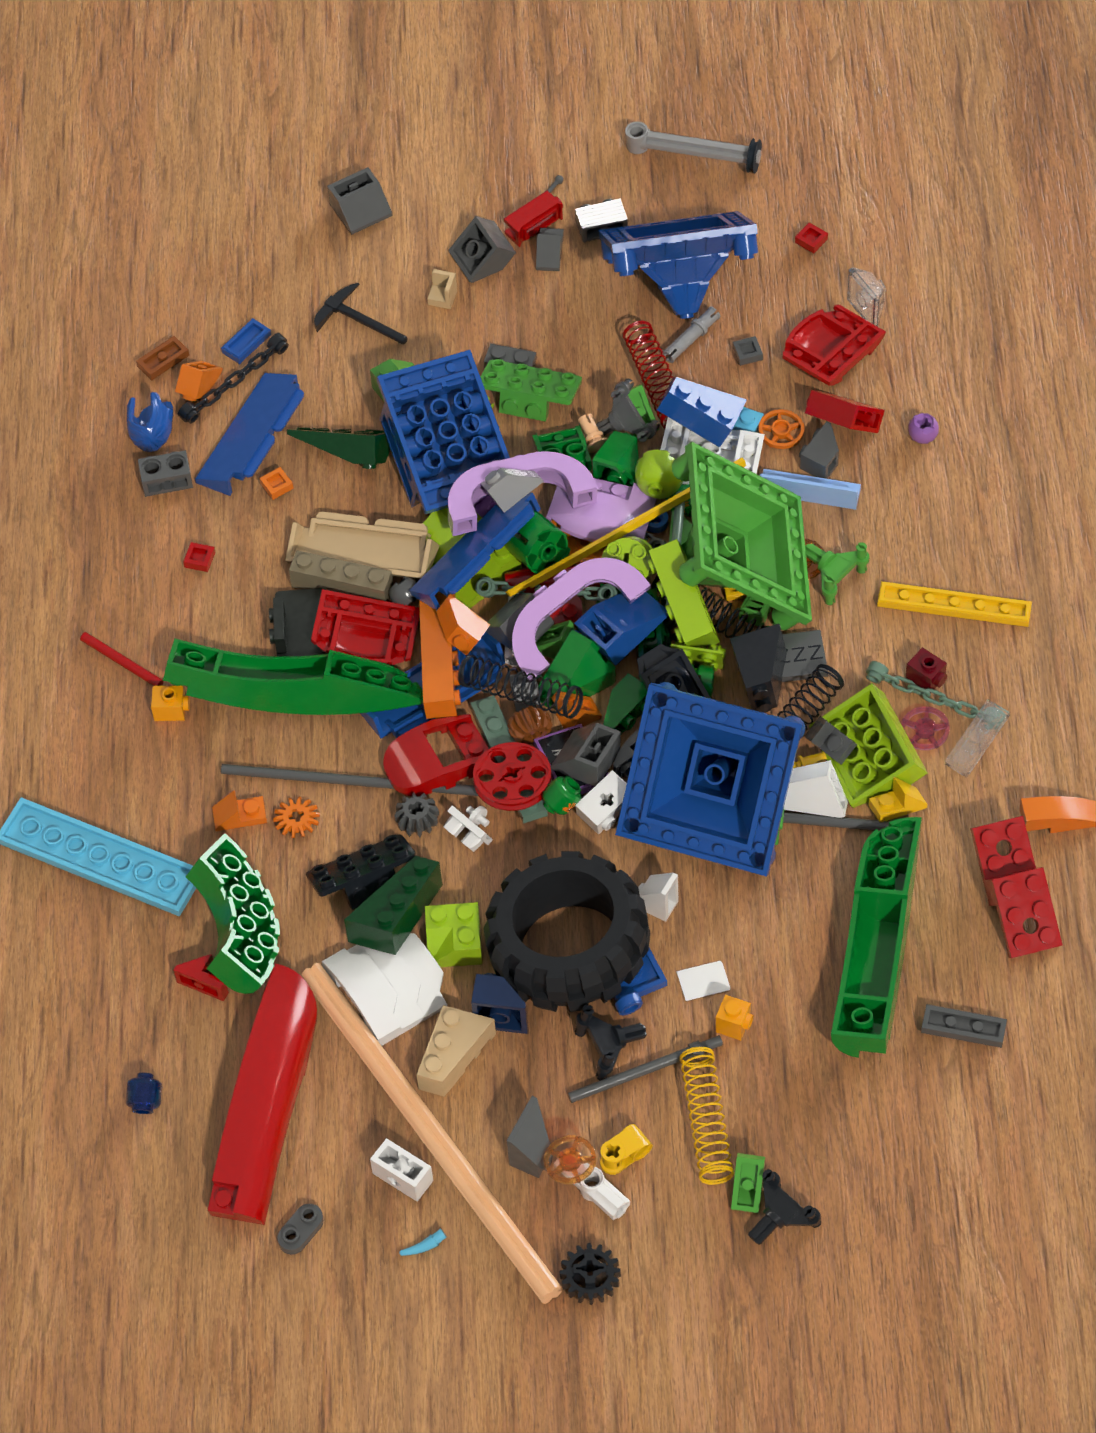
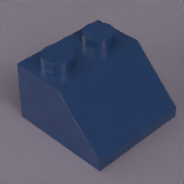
[471,973,528,1034]

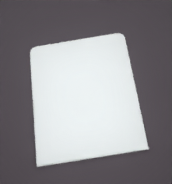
[676,961,730,1001]

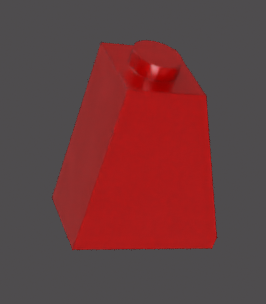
[805,390,885,433]

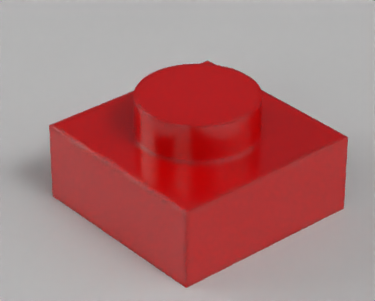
[795,222,828,254]
[183,542,216,572]

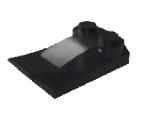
[637,644,711,699]

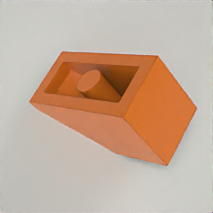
[175,361,223,401]
[436,594,490,656]

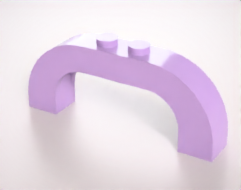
[448,451,598,536]
[512,558,651,682]

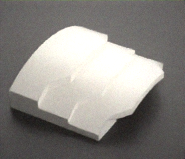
[660,417,765,484]
[322,933,447,1046]

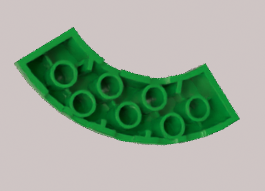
[186,833,280,994]

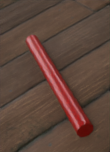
[80,632,164,686]

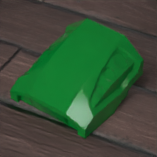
[532,425,592,471]

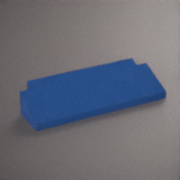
[195,373,304,496]
[409,492,541,611]
[360,632,505,739]

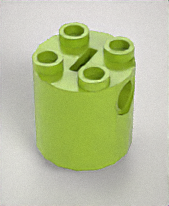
[601,536,653,581]

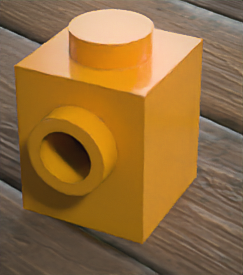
[151,686,190,721]
[716,995,754,1041]

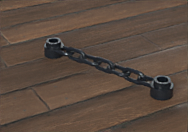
[177,333,289,424]

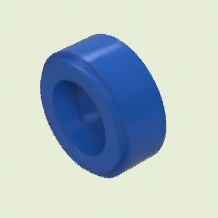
[615,993,643,1016]

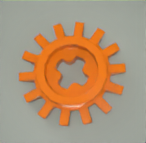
[273,797,320,838]

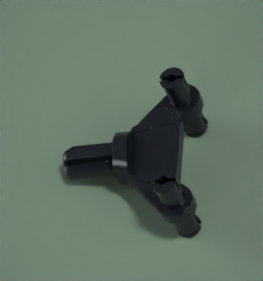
[574,1005,647,1081]
[748,1169,821,1245]

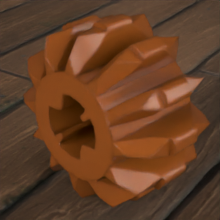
[507,705,553,745]

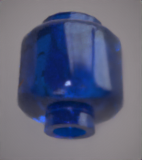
[125,1073,162,1114]

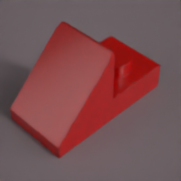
[173,954,229,1001]

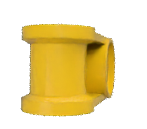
[600,1124,653,1175]

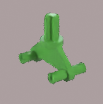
[805,542,870,605]

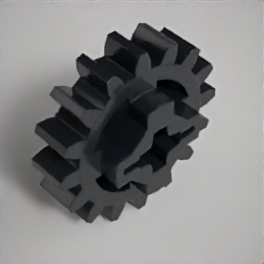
[559,1243,621,1305]

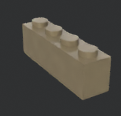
[289,550,394,602]

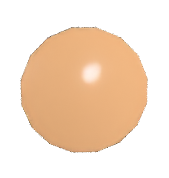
[578,414,608,453]

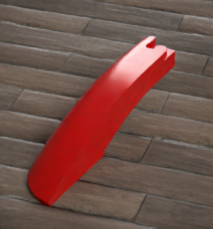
[207,964,317,1225]

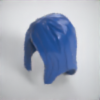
[127,392,173,452]

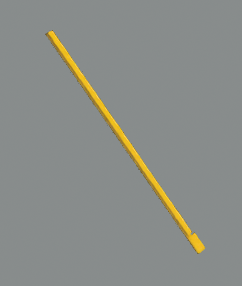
[506,458,746,597]

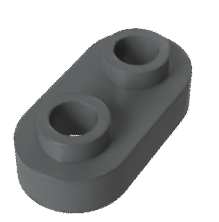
[277,1204,324,1255]

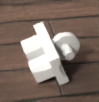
[443,805,493,852]

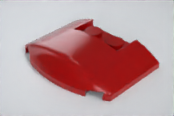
[782,305,886,386]
[311,589,420,665]

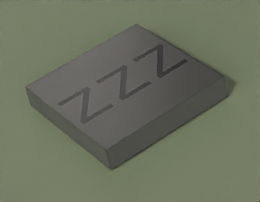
[782,630,828,682]

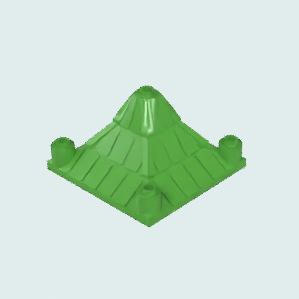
[672,442,812,631]

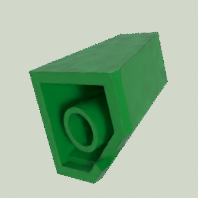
[592,431,639,487]
[538,630,616,710]

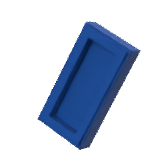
[221,318,271,364]

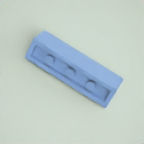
[760,469,861,510]

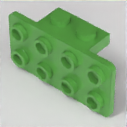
[481,359,582,422]

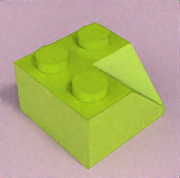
[425,902,482,967]

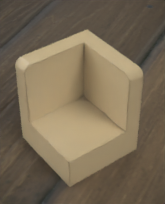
[427,269,457,309]

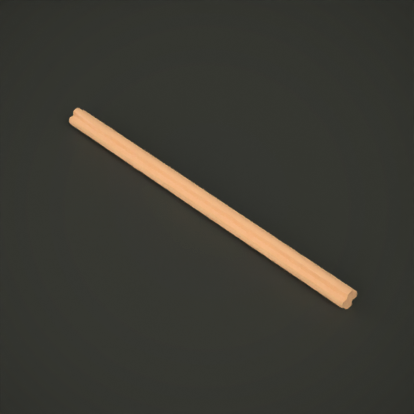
[302,963,562,1304]

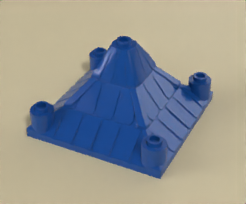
[598,211,758,319]
[615,682,805,877]

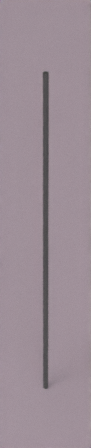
[221,764,890,831]

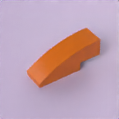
[1019,796,1096,833]

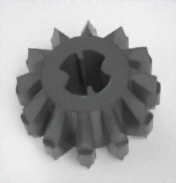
[395,792,439,837]

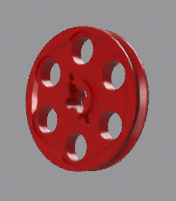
[473,742,552,811]

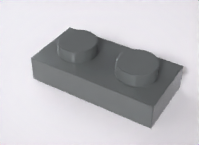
[484,343,537,368]

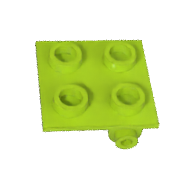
[671,641,726,671]

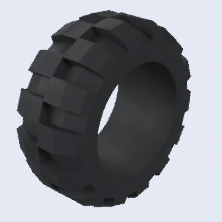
[484,851,650,1012]

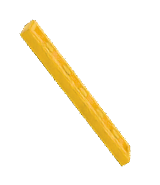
[877,581,1032,627]

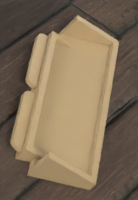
[285,512,440,579]

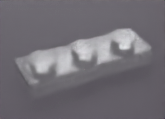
[944,699,1010,778]

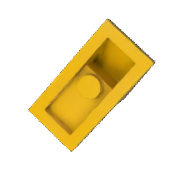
[869,777,928,823]

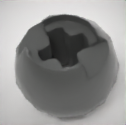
[389,577,417,605]

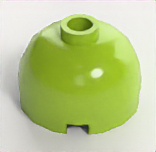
[635,449,683,499]

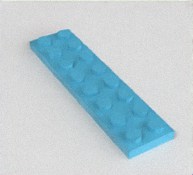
[0,797,196,917]

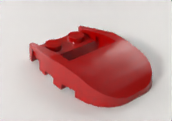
[383,714,495,796]

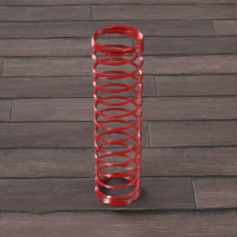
[623,321,674,429]

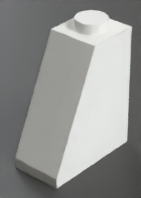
[784,760,848,818]

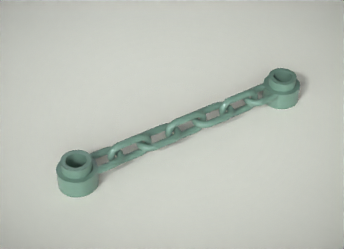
[475,577,619,602]
[866,661,1007,731]

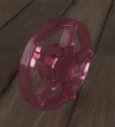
[901,706,950,750]

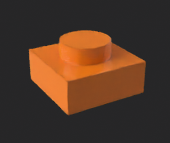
[259,467,294,500]

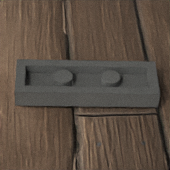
[921,1004,1007,1048]

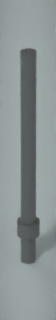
[568,1035,723,1103]

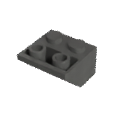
[327,167,393,235]
[551,723,621,787]

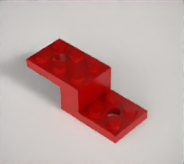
[970,816,1063,958]

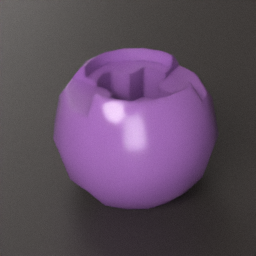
[908,413,939,444]

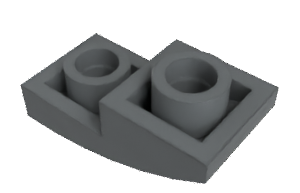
[613,729,639,778]

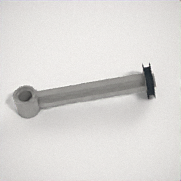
[625,122,762,174]

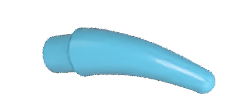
[399,1228,447,1256]

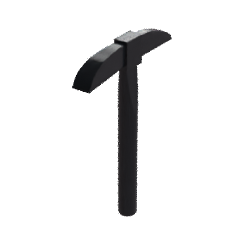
[314,283,408,345]

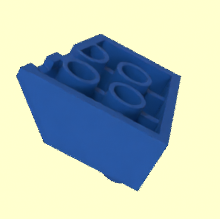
[657,377,747,447]

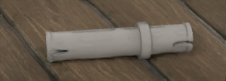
[663,306,720,363]

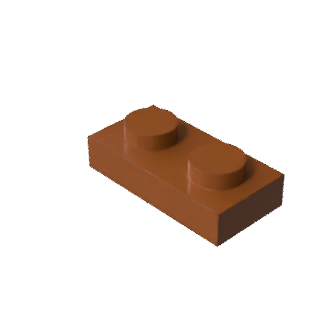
[136,336,190,381]

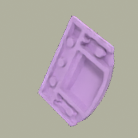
[546,478,657,542]

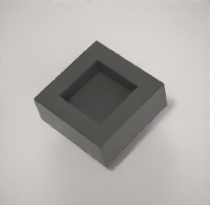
[733,336,763,366]

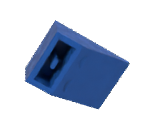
[574,592,669,666]

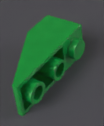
[603,673,647,735]

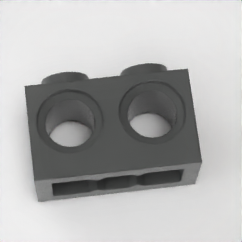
[138,450,193,497]

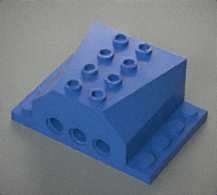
[376,350,510,514]

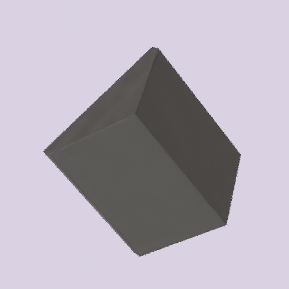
[485,594,554,651]

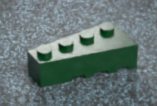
[344,856,443,955]

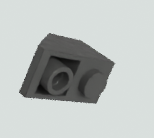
[799,421,839,479]

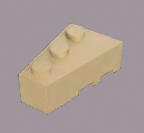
[416,1005,496,1097]

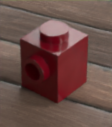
[906,647,947,693]

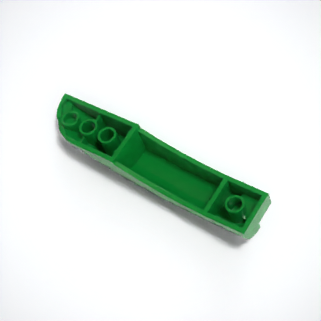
[163,638,423,715]
[831,817,922,1058]

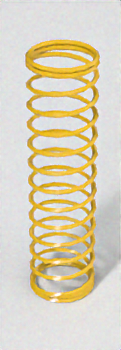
[680,1046,734,1185]

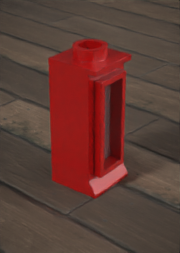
[504,190,563,247]

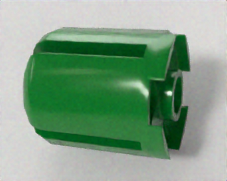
[504,511,571,574]

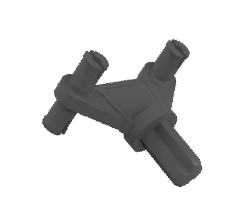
[596,379,660,442]

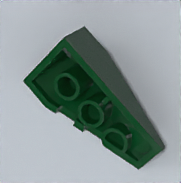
[287,427,391,469]

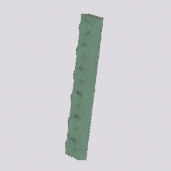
[470,695,548,824]

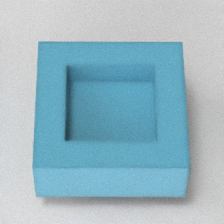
[732,407,764,433]

